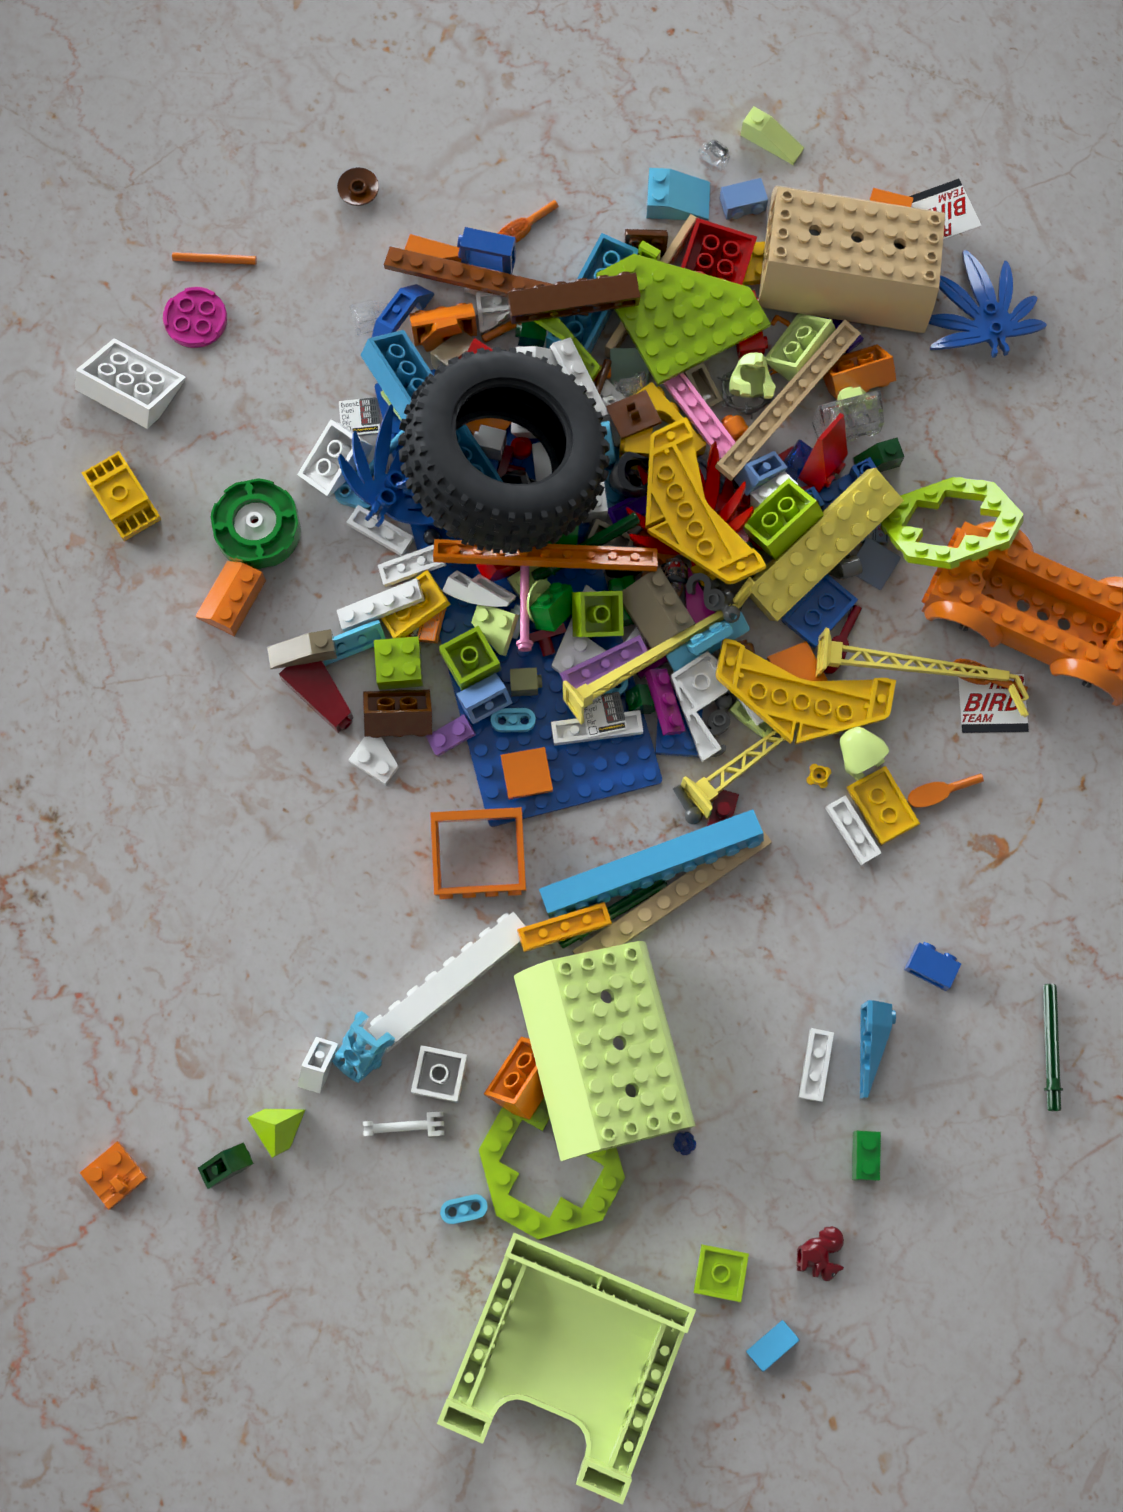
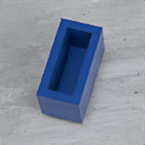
[904,942,961,991]

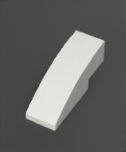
[442,571,516,607]

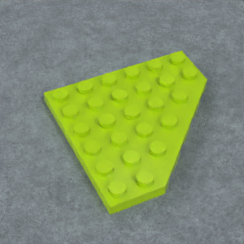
[596,254,771,385]

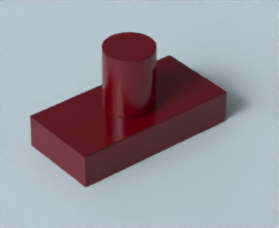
[497,445,526,478]
[529,623,566,657]
[707,789,739,826]

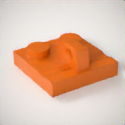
[80,1141,148,1210]

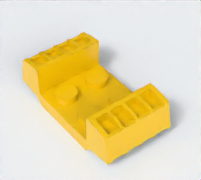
[81,451,162,542]

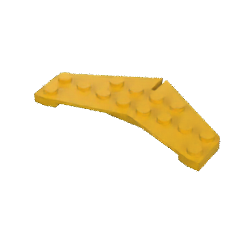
[645,417,766,584]
[716,638,896,745]

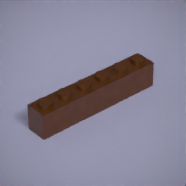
[507,272,640,324]

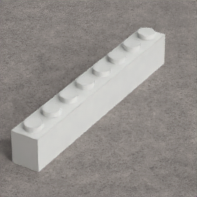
[368,912,525,1053]

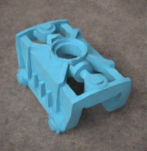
[332,1011,395,1083]

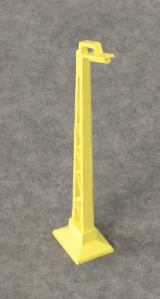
[563,577,755,725]
[816,628,1029,717]
[681,724,798,820]

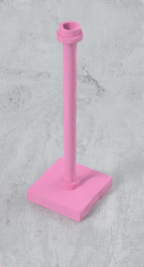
[516,566,533,652]

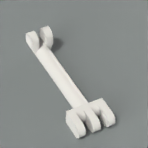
[363,1112,445,1137]

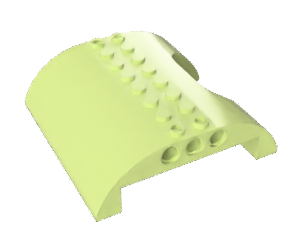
[437,1233,696,1505]

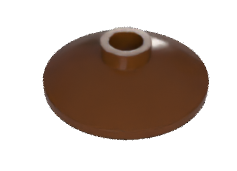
[337,167,379,206]

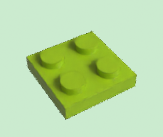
[693,1244,749,1302]

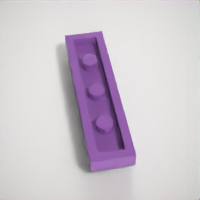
[560,635,648,689]

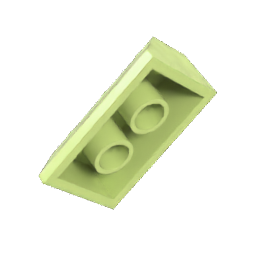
[765,313,836,381]

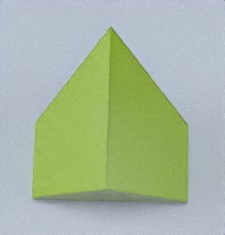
[247,1109,306,1158]

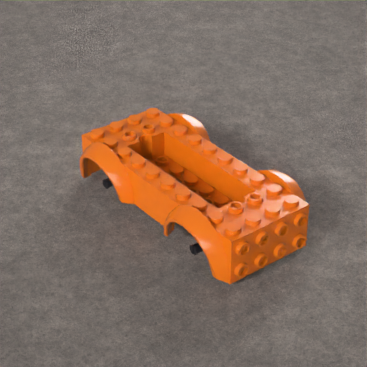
[921,521,1123,706]

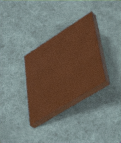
[606,390,662,440]

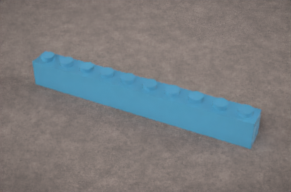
[539,809,764,919]

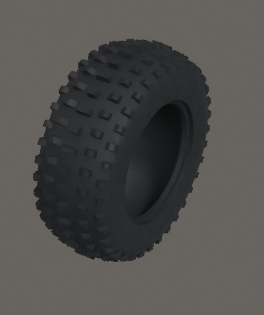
[398,347,610,554]

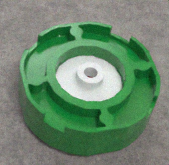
[210,478,301,569]

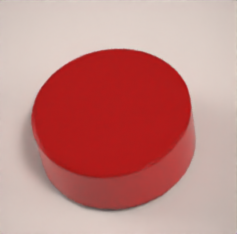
[511,437,532,460]

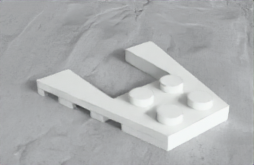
[552,585,647,673]
[670,651,764,762]

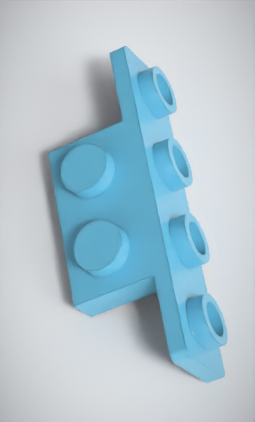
[666,612,750,672]

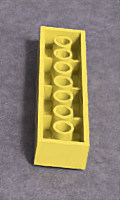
[749,468,904,621]

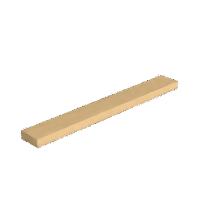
[605,214,697,358]

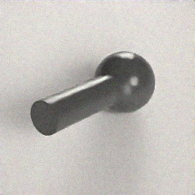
[673,784,703,824]

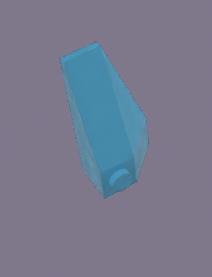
[860,1000,896,1099]

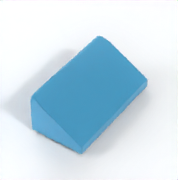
[746,1320,799,1372]

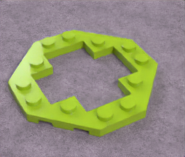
[881,477,1024,569]
[479,1097,625,1239]

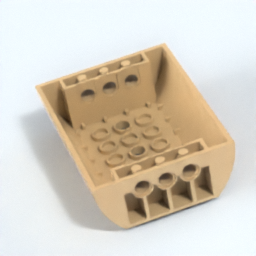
[758,186,945,333]

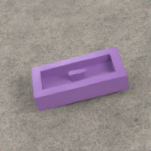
[426,714,476,757]

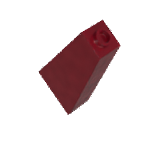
[279,661,354,733]

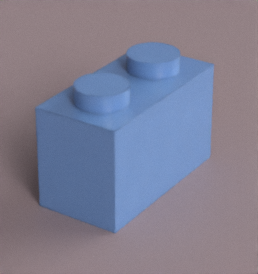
[719,178,768,220]
[734,451,788,496]
[457,673,512,724]

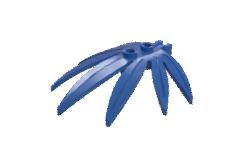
[928,250,1047,358]
[338,404,434,528]

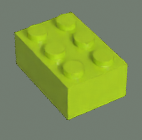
[743,478,824,560]

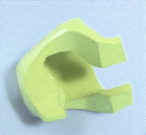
[729,352,776,399]
[840,727,889,781]

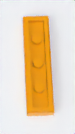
[517,902,612,952]

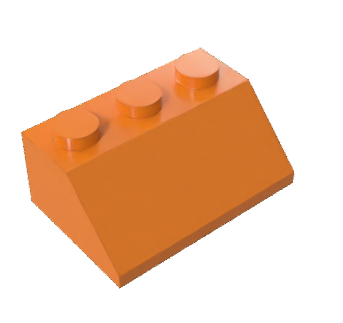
[409,303,477,346]
[823,344,897,400]
[195,561,266,637]
[484,1036,544,1120]

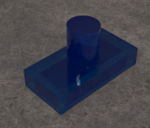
[783,439,813,481]

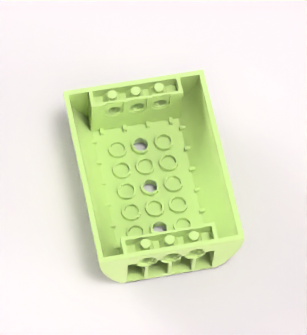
[514,941,696,1161]

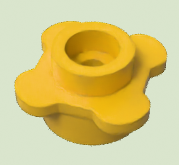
[806,764,831,788]

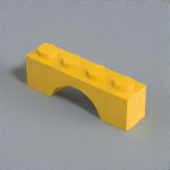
[636,382,707,457]

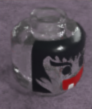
[699,140,730,172]
[660,558,689,592]

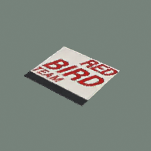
[909,179,982,239]
[958,674,1029,733]

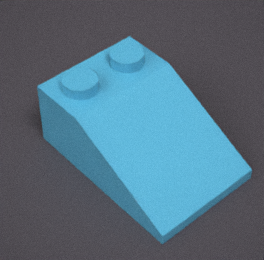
[646,168,710,221]

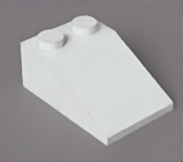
[297,419,374,497]

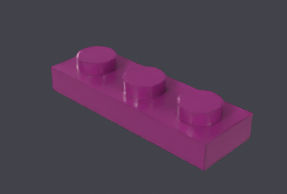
[645,668,686,735]

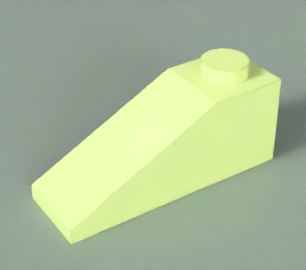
[740,106,804,165]

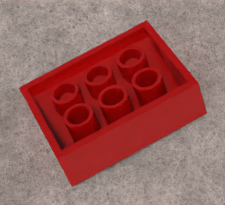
[681,218,757,285]

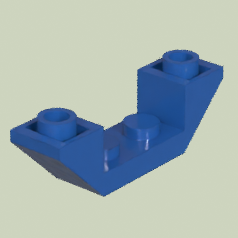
[371,284,434,338]
[805,457,879,512]

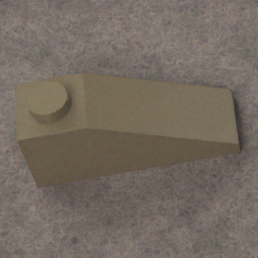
[267,629,337,669]

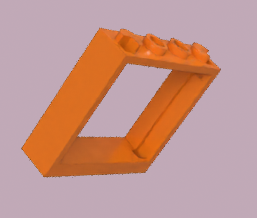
[430,807,526,899]

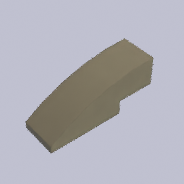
[683,362,723,407]

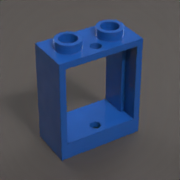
[457,227,516,274]

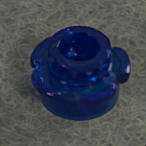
[673,1132,696,1155]

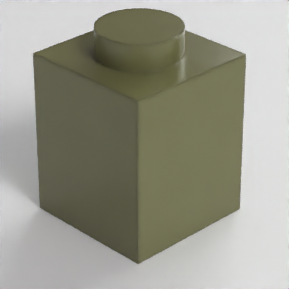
[510,667,542,697]

